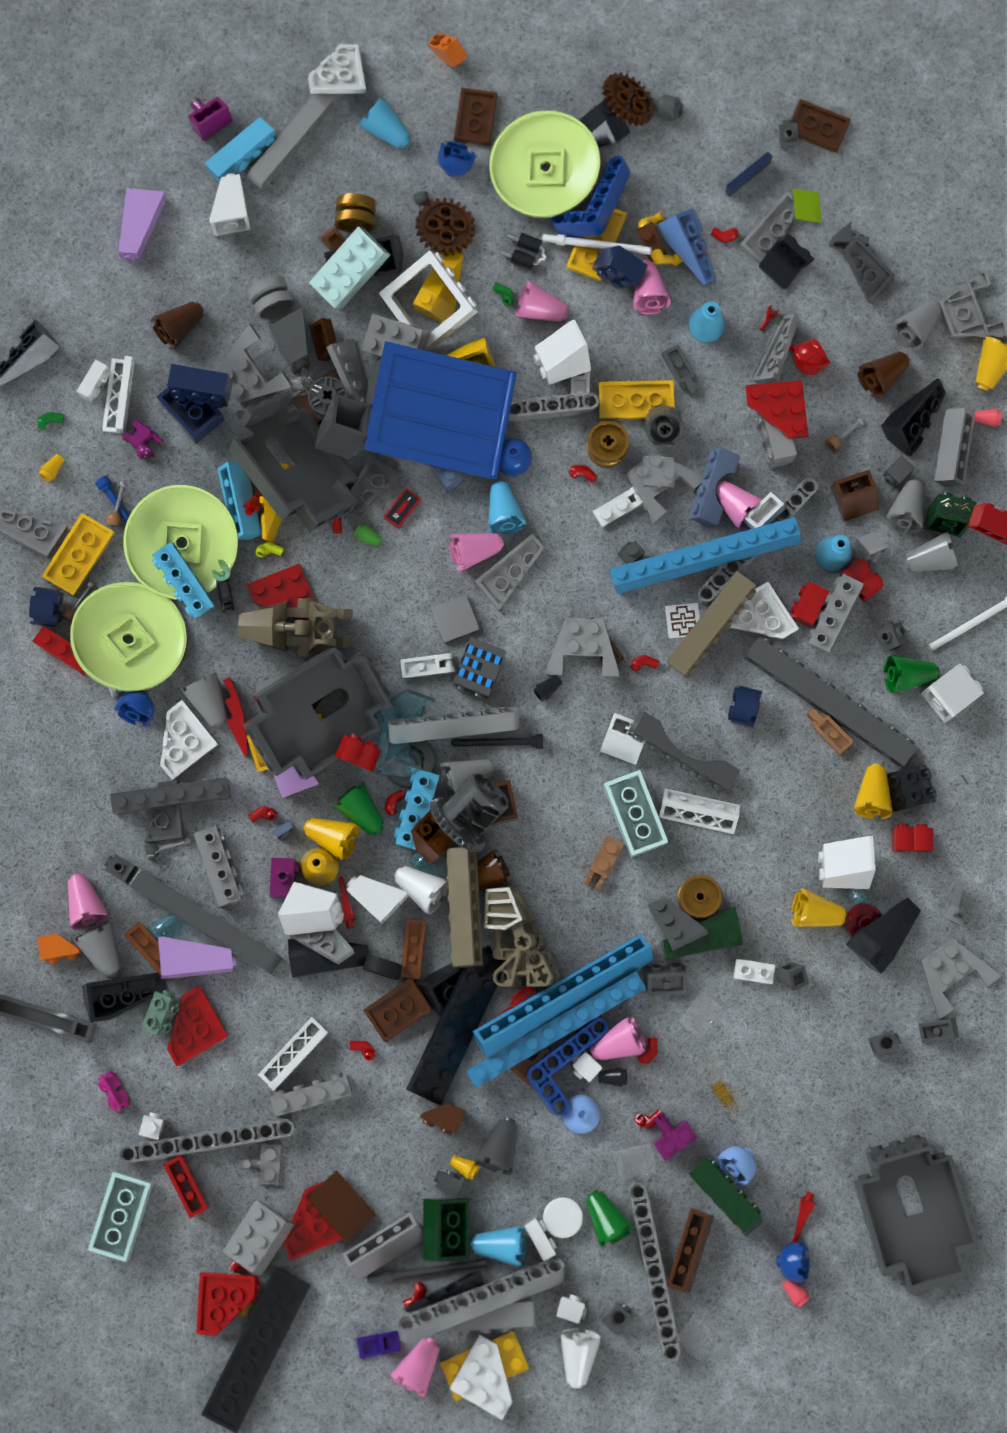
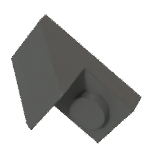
[829,222,869,248]
[919,1018,959,1043]

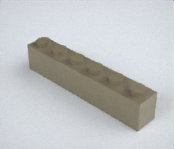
[666,571,757,678]
[445,847,483,968]

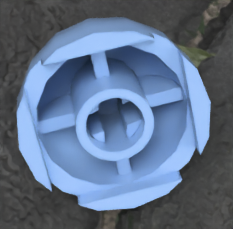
[561,1094,601,1134]
[717,1146,757,1186]

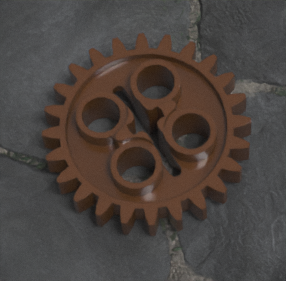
[602,72,656,127]
[415,197,476,257]

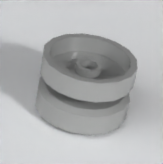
[247,276,295,320]

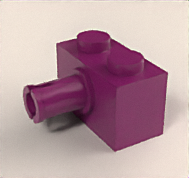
[188,96,233,141]
[269,858,299,898]
[652,1112,698,1161]

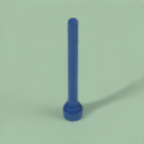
[95,475,130,523]

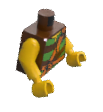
[636,211,683,266]

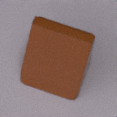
[319,226,346,251]

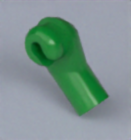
[492,282,514,306]
[37,412,65,430]

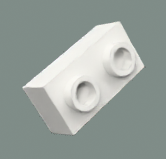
[77,359,110,402]
[744,492,785,529]
[732,959,775,985]
[524,1218,557,1261]

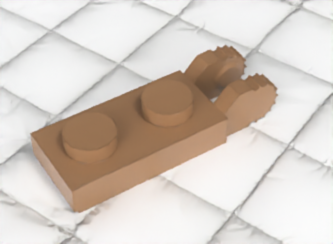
[584,835,624,891]

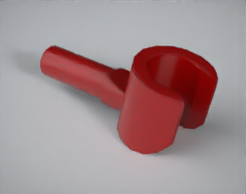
[759,305,779,331]
[229,1260,257,1276]

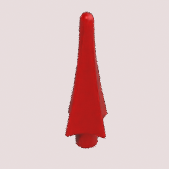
[243,491,263,516]
[339,876,356,929]
[792,1191,815,1243]

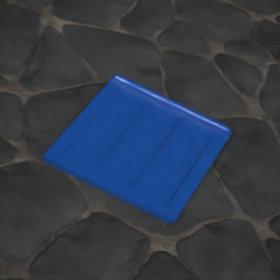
[364,341,517,480]

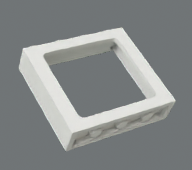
[379,250,479,352]

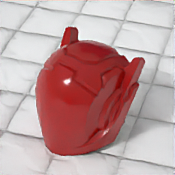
[789,338,831,375]

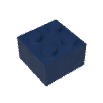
[592,245,648,289]

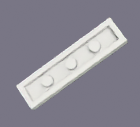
[102,356,135,434]
[659,788,740,834]
[258,1017,329,1091]

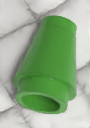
[353,522,382,547]

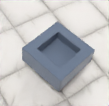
[273,821,294,840]

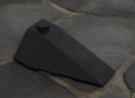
[324,235,404,276]
[403,1271,484,1312]

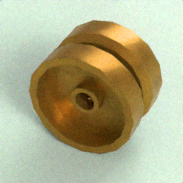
[334,193,377,233]
[586,421,629,468]
[677,875,722,919]

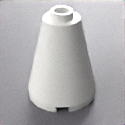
[394,866,449,915]
[561,1328,601,1388]

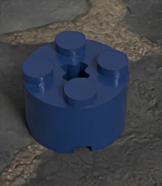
[29,587,64,627]
[728,686,762,728]

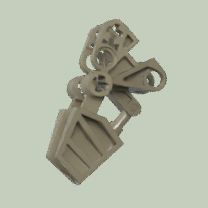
[238,598,353,656]
[484,887,562,986]

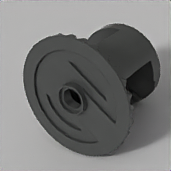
[430,774,508,852]

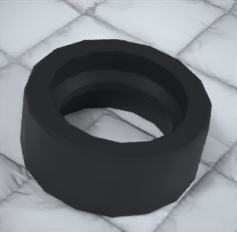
[363,955,402,980]

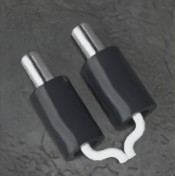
[500,232,546,270]

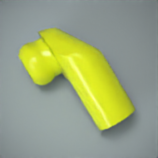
[255,542,284,558]

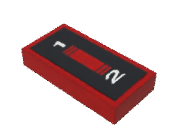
[384,488,421,529]

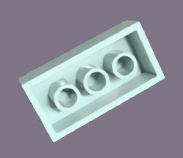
[309,227,390,310]
[603,770,668,858]
[88,1171,154,1262]

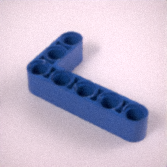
[551,155,631,237]
[525,1018,608,1116]

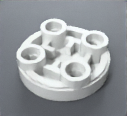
[543,1197,583,1238]

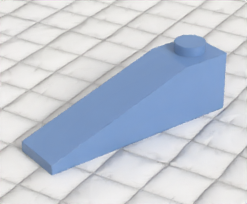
[658,208,716,285]

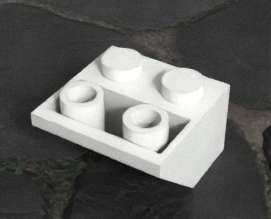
[600,713,644,765]

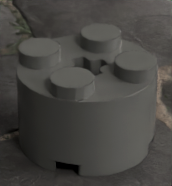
[644,405,684,448]

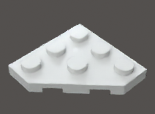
[308,44,366,94]
[730,582,799,640]
[160,700,218,781]
[450,1334,512,1420]

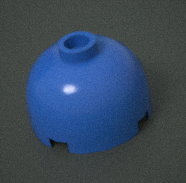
[438,141,476,177]
[499,438,532,477]
[114,691,155,727]
[777,1242,809,1283]

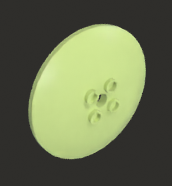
[489,111,600,218]
[123,485,238,599]
[70,582,187,692]

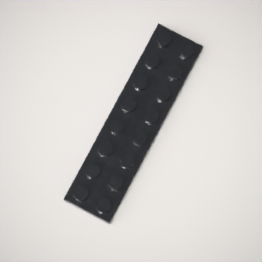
[406,950,505,1106]
[201,1267,311,1433]

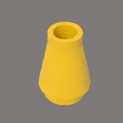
[38,454,65,482]
[449,1155,480,1180]

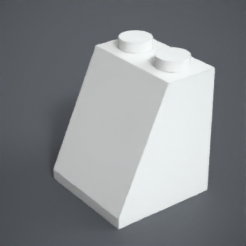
[210,173,251,236]
[533,319,591,385]
[921,663,984,723]
[818,836,875,889]
[346,876,409,924]
[278,882,344,935]

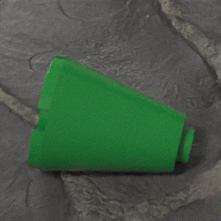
[884,655,940,693]
[332,781,384,835]
[586,1190,635,1249]

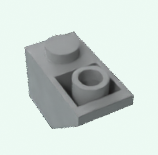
[855,531,887,564]

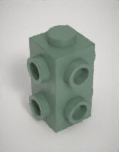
[141,990,180,1036]

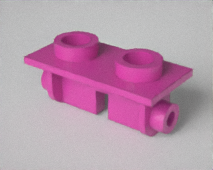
[98,1071,130,1113]

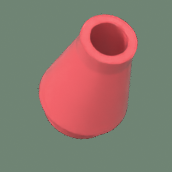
[974,409,1002,427]
[781,1280,811,1308]

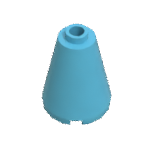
[359,97,411,149]
[689,301,726,343]
[488,480,526,535]
[815,535,853,573]
[471,1226,527,1267]

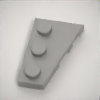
[289,930,354,964]

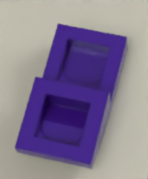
[356,1330,401,1359]

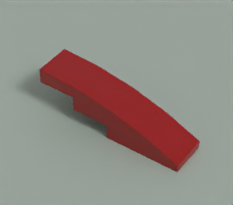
[223,677,249,757]

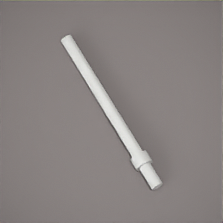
[543,234,652,255]
[928,596,1007,651]

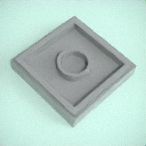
[431,595,480,644]

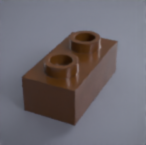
[309,318,337,361]

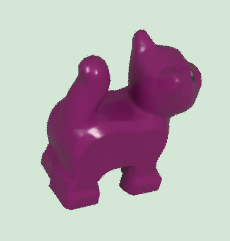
[122,419,164,460]

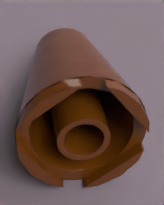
[150,301,204,349]
[857,351,910,398]
[477,849,512,891]

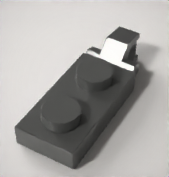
[661,344,698,397]

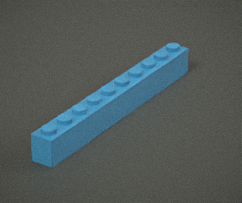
[610,517,801,594]
[473,934,654,1058]
[465,971,646,1088]

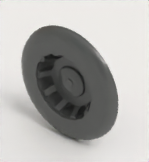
[383,740,437,788]

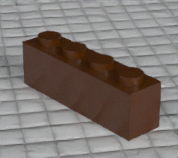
[667,1208,714,1293]

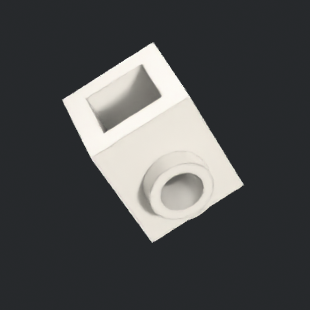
[571,1052,602,1082]
[139,1112,166,1140]
[556,1294,587,1324]

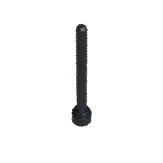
[451,734,543,749]

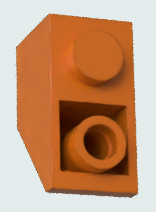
[427,33,468,68]
[37,934,83,964]

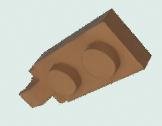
[806,708,854,756]

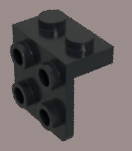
[759,234,814,289]
[887,765,937,811]

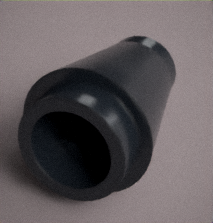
[533,675,562,701]
[599,1067,627,1087]

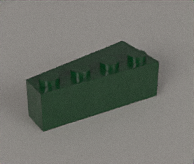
[661,906,743,960]
[689,1157,763,1237]

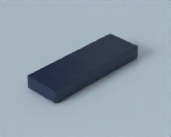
[725,152,773,197]

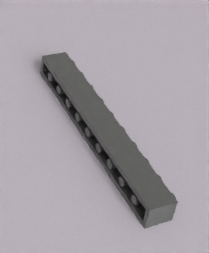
[744,637,917,768]

